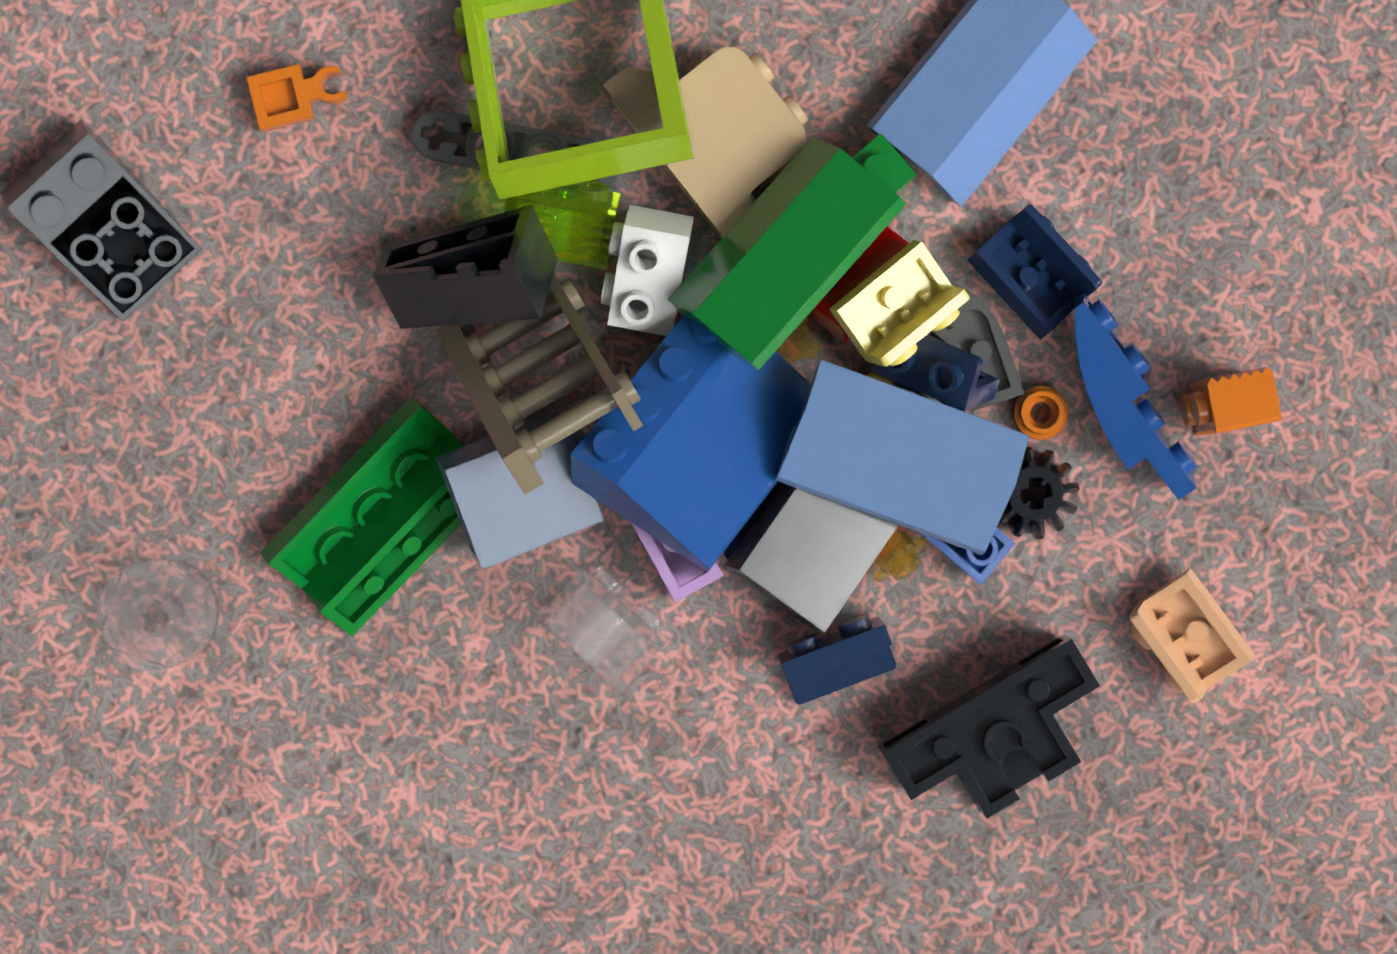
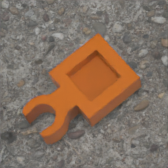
[246,64,349,133]

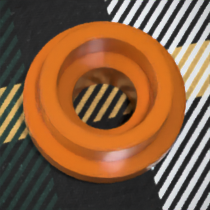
[1013,386,1068,440]

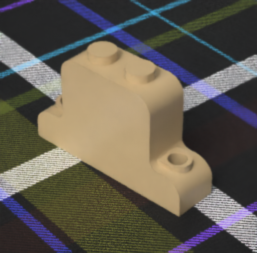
[603,47,808,239]

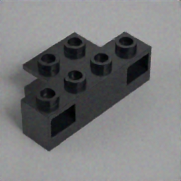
[878,635,1100,819]

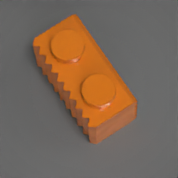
[1179,367,1281,436]

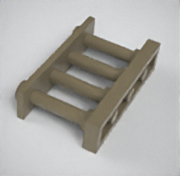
[436,274,643,495]

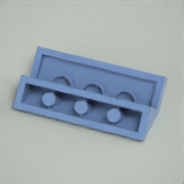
[866,0,1098,207]
[775,360,1029,555]

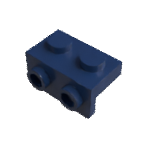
[967,204,1102,340]
[871,335,1000,412]
[777,614,896,705]

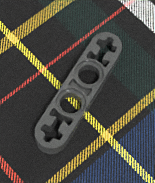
[412,110,620,192]

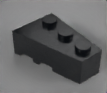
[373,204,558,329]

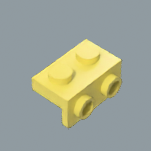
[829,240,970,367]

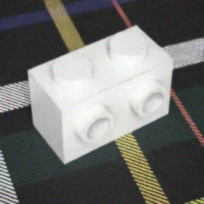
[600,205,694,336]

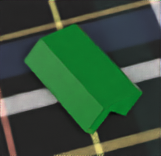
[667,137,906,371]
[260,396,465,637]

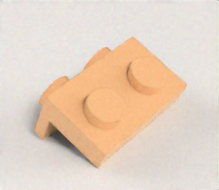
[1129,568,1255,704]

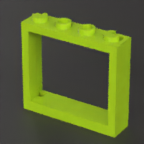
[453,0,694,200]

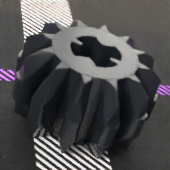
[998,447,1079,539]

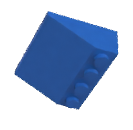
[570,315,811,572]

